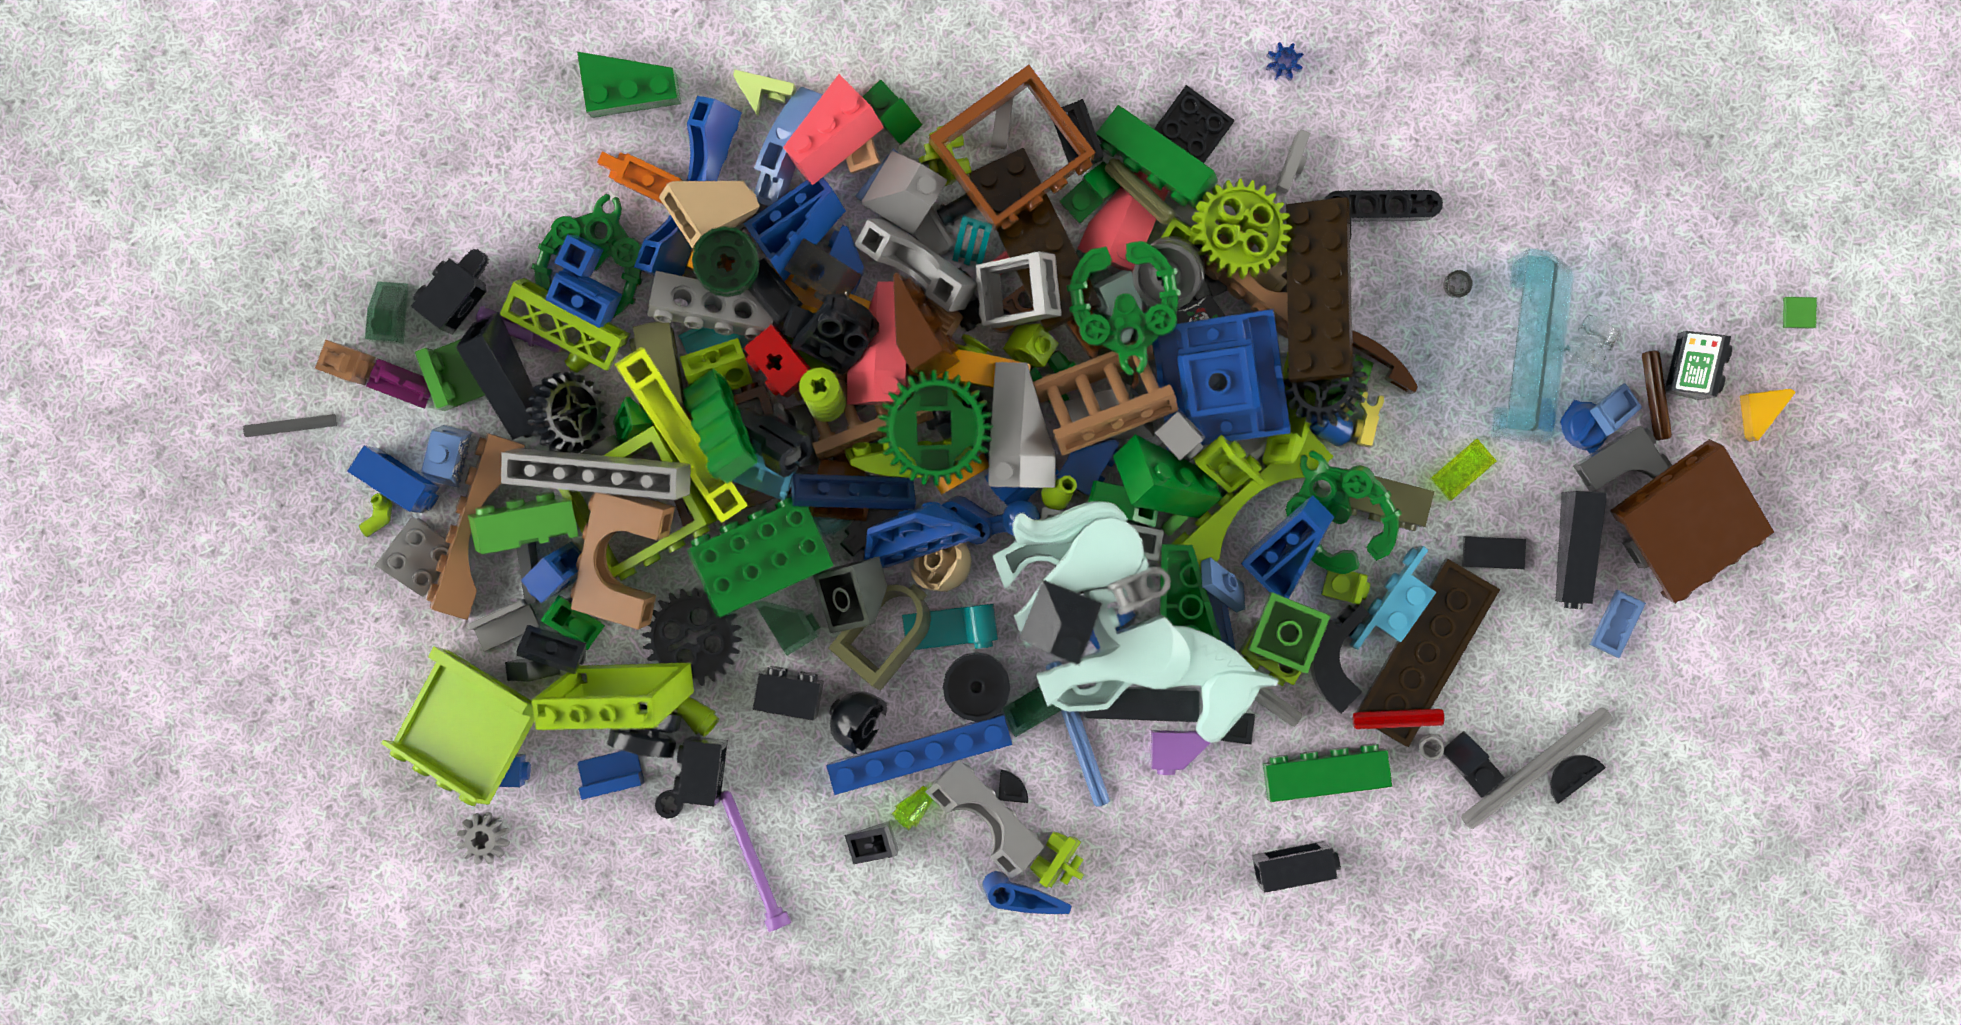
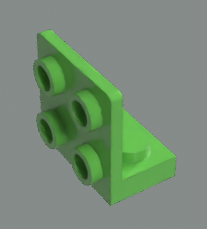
[415,339,485,411]

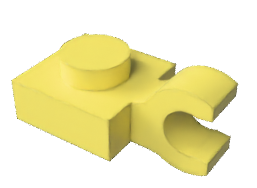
[1353,392,1384,447]

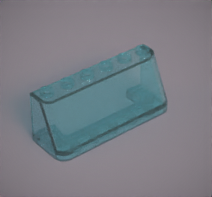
[1491,248,1573,443]

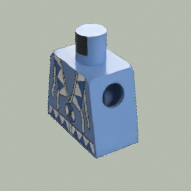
[422,425,473,488]

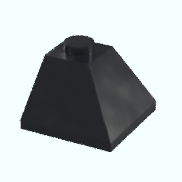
[1019,579,1102,665]

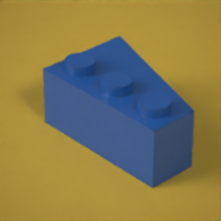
[744,177,846,281]
[1241,495,1334,599]

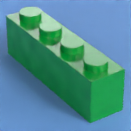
[1096,105,1218,210]
[1263,744,1393,802]

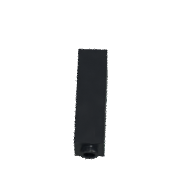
[456,312,536,440]
[1555,491,1607,609]
[1085,686,1200,722]

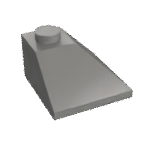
[861,151,947,235]

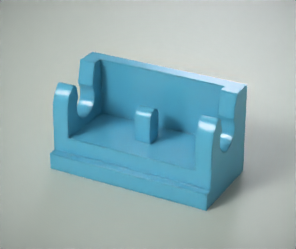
[732,454,797,500]

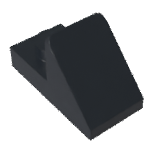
[1443,731,1505,798]

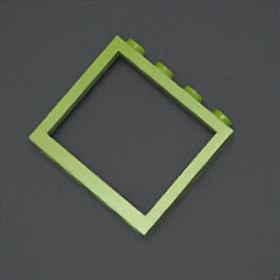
[558,426,718,581]
[532,663,694,730]

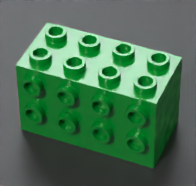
[687,496,834,618]

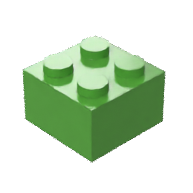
[1247,591,1330,674]

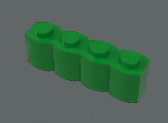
[683,368,758,484]

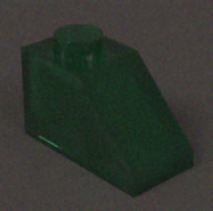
[365,281,408,344]
[755,600,821,656]

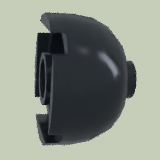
[829,691,887,754]

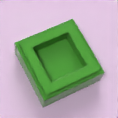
[1783,297,1817,329]

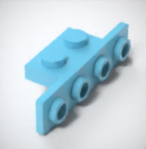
[1349,546,1436,650]

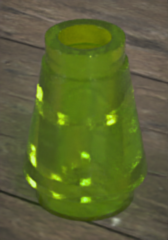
[891,785,934,831]

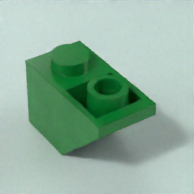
[1088,480,1159,527]

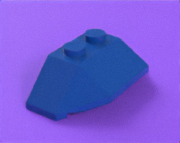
[864,502,980,568]

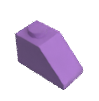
[1150,730,1211,775]

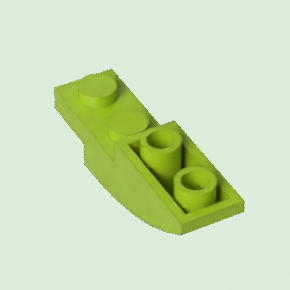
[845,438,972,478]

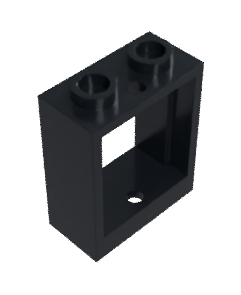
[1252,841,1341,893]

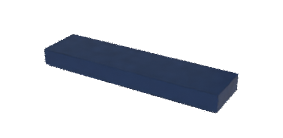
[790,474,916,510]

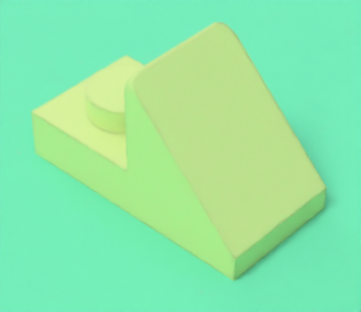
[733,69,796,117]

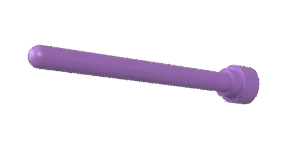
[720,791,791,932]

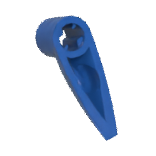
[982,871,1072,914]

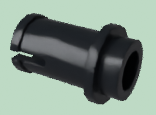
[936,193,977,226]

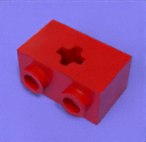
[743,324,811,398]

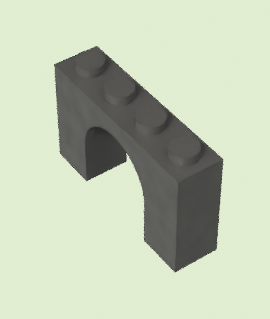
[1573,425,1672,568]

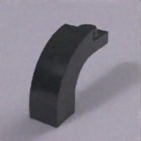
[1310,604,1369,714]

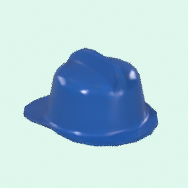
[1560,399,1609,454]

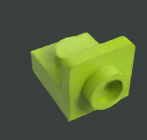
[1321,570,1370,605]

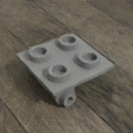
[375,516,450,597]

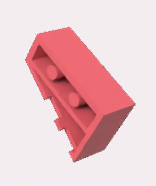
[783,74,884,185]

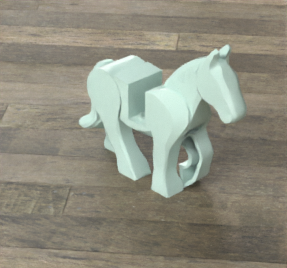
[993,501,1278,743]

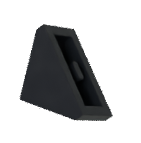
[844,821,899,864]

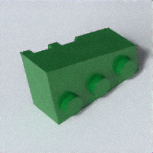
[577,51,681,118]
[1113,434,1222,519]

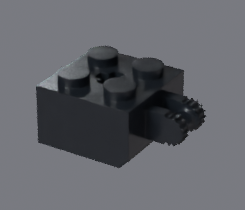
[411,249,489,335]

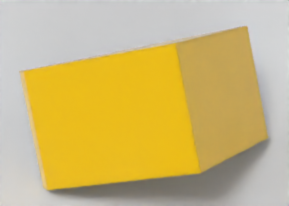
[1740,389,1796,442]

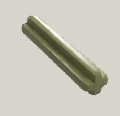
[1105,158,1175,224]

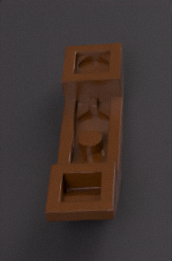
[1352,330,1418,394]

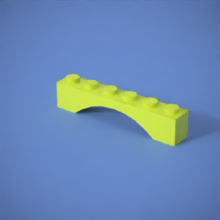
[614,347,748,523]

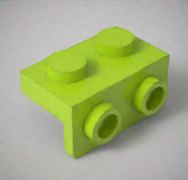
[1193,435,1265,494]

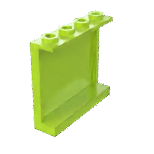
[381,646,535,806]

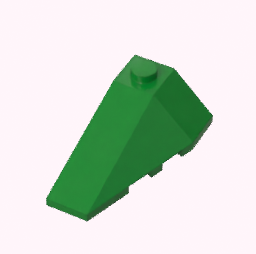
[1159,544,1221,641]

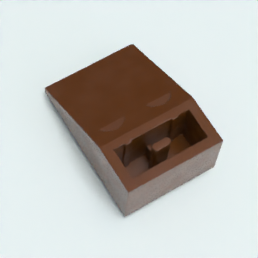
[893,273,960,379]

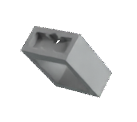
[975,252,1061,328]

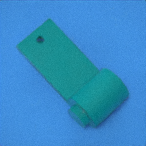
[902,604,998,650]

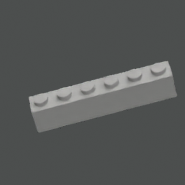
[501,448,691,500]

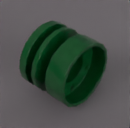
[692,226,760,298]

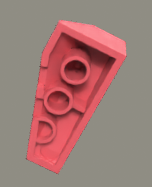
[1077,171,1168,274]
[847,281,909,405]

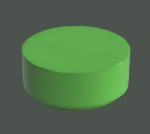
[1161,514,1189,537]

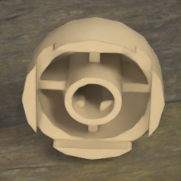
[910,543,972,592]

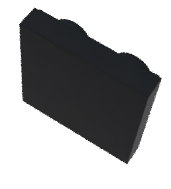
[1154,85,1235,163]

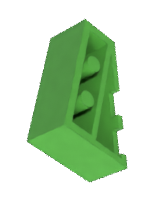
[468,491,579,554]

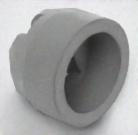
[1419,734,1444,760]

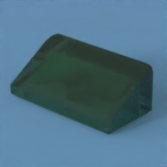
[1003,686,1062,737]

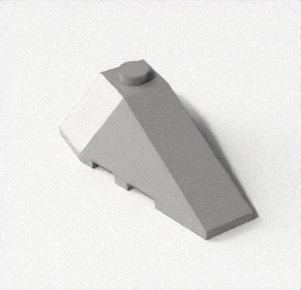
[989,362,1056,488]

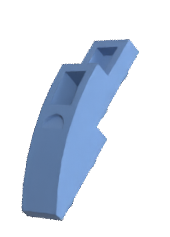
[754,87,823,206]

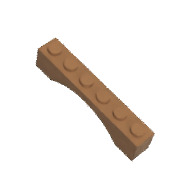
[426,433,525,620]

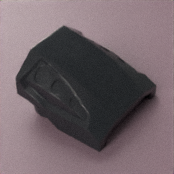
[791,293,879,376]

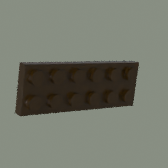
[969,147,1102,332]
[1286,197,1353,383]
[1356,558,1501,747]

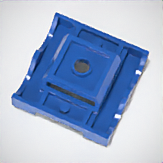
[1152,309,1291,450]

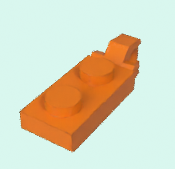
[597,151,683,205]

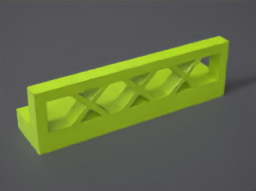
[499,278,631,371]

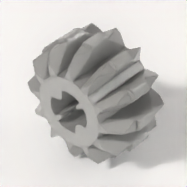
[457,812,510,865]

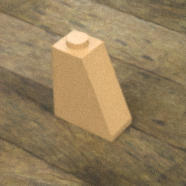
[659,181,760,248]

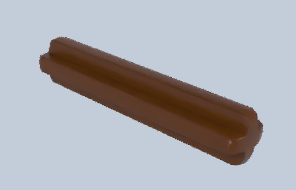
[1642,350,1672,441]

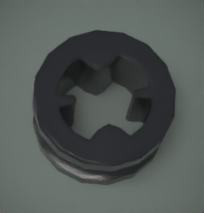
[655,790,684,819]

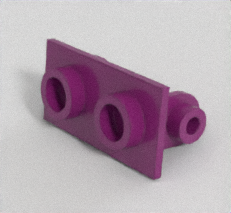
[366,358,431,409]

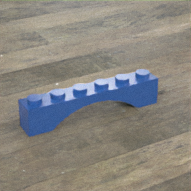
[634,95,742,276]
[826,713,1012,795]

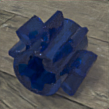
[1266,42,1304,81]

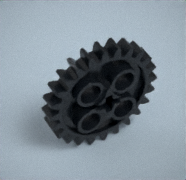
[642,588,743,686]

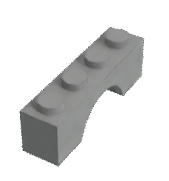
[854,218,978,312]
[925,760,1045,879]

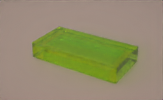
[1430,438,1497,501]

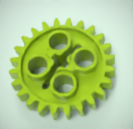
[1190,179,1292,279]

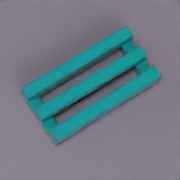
[952,216,993,268]

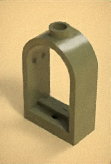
[828,583,931,691]

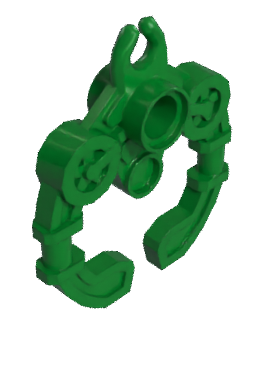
[531,194,643,319]
[1066,241,1181,375]
[1285,450,1402,574]

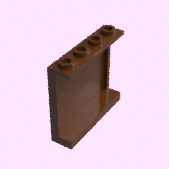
[1610,439,1774,604]

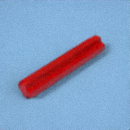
[1352,709,1445,729]

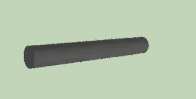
[243,414,337,437]

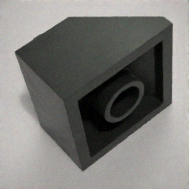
[813,556,888,633]

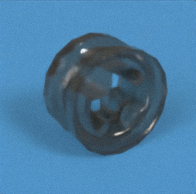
[1443,270,1473,298]

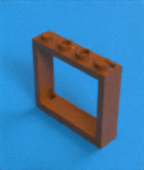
[929,64,1095,231]

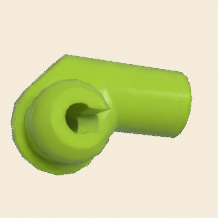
[359,493,393,537]

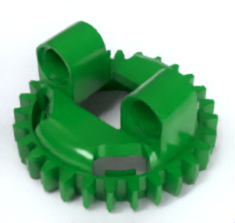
[877,370,993,486]

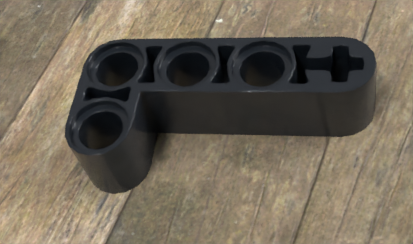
[1323,190,1443,240]

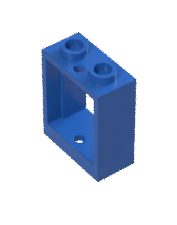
[347,445,440,513]

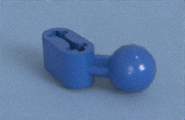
[941,496,1040,544]

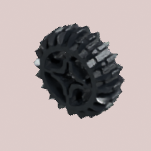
[1284,353,1368,427]
[525,371,608,453]

